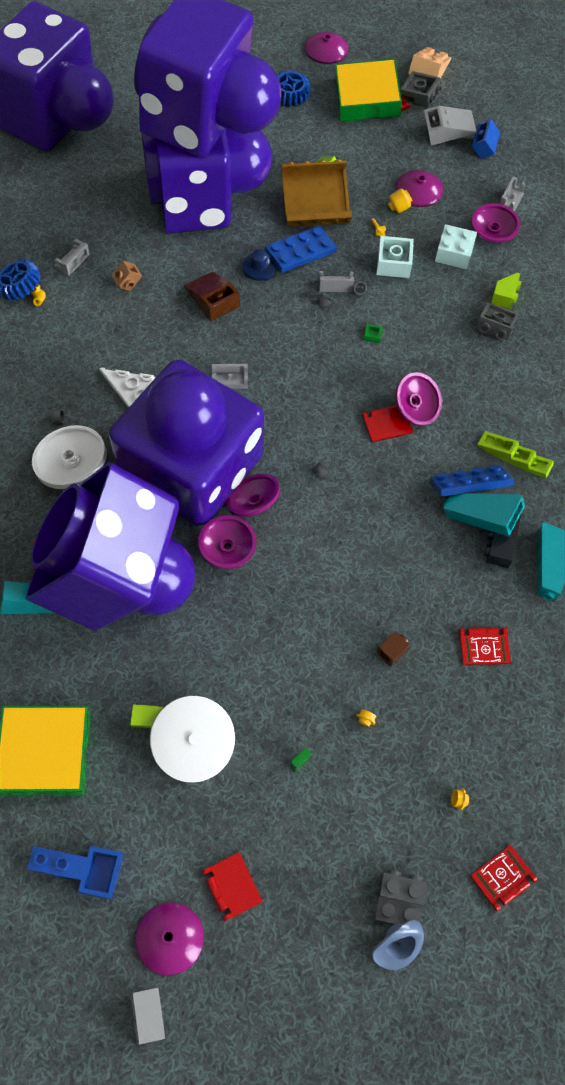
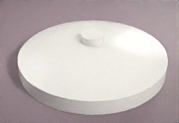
[32,425,107,489]
[150,696,235,782]

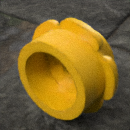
[356,709,376,727]
[451,789,469,810]

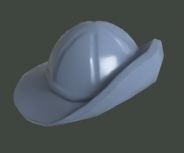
[371,920,424,970]

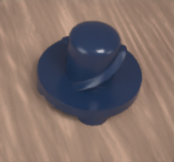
[243,249,276,281]

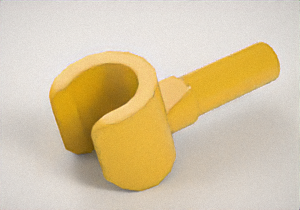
[371,218,386,236]

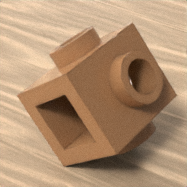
[112,261,142,291]

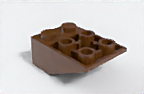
[184,271,240,321]

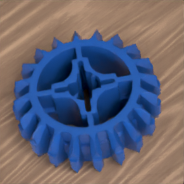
[276,70,311,107]
[0,259,41,301]

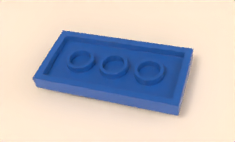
[264,226,337,273]
[430,465,514,497]

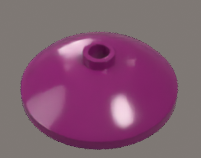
[305,31,348,64]
[396,170,443,207]
[471,203,520,243]
[395,372,442,426]
[226,474,280,517]
[198,515,257,569]
[135,902,204,975]

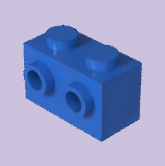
[472,119,500,159]

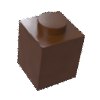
[377,631,410,667]

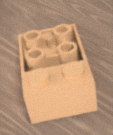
[408,47,451,78]

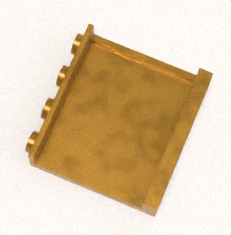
[281,160,352,227]

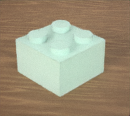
[435,224,477,269]
[376,236,414,278]

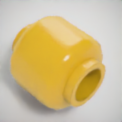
[388,189,413,213]

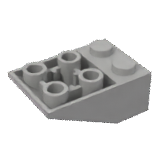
[424,106,477,145]

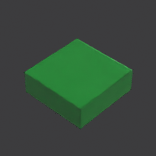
[363,324,383,343]
[290,748,311,772]

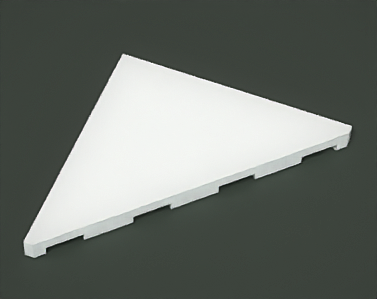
[100,368,156,408]

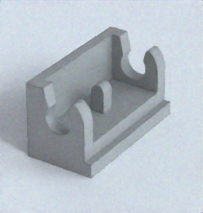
[500,177,525,211]
[54,239,90,276]
[319,271,354,292]
[212,364,248,389]
[130,988,165,1045]

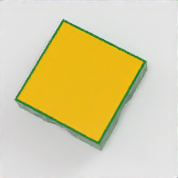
[335,59,402,121]
[0,706,91,796]

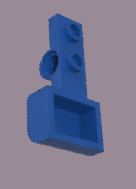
[27,846,124,900]

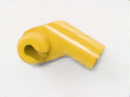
[31,284,46,306]

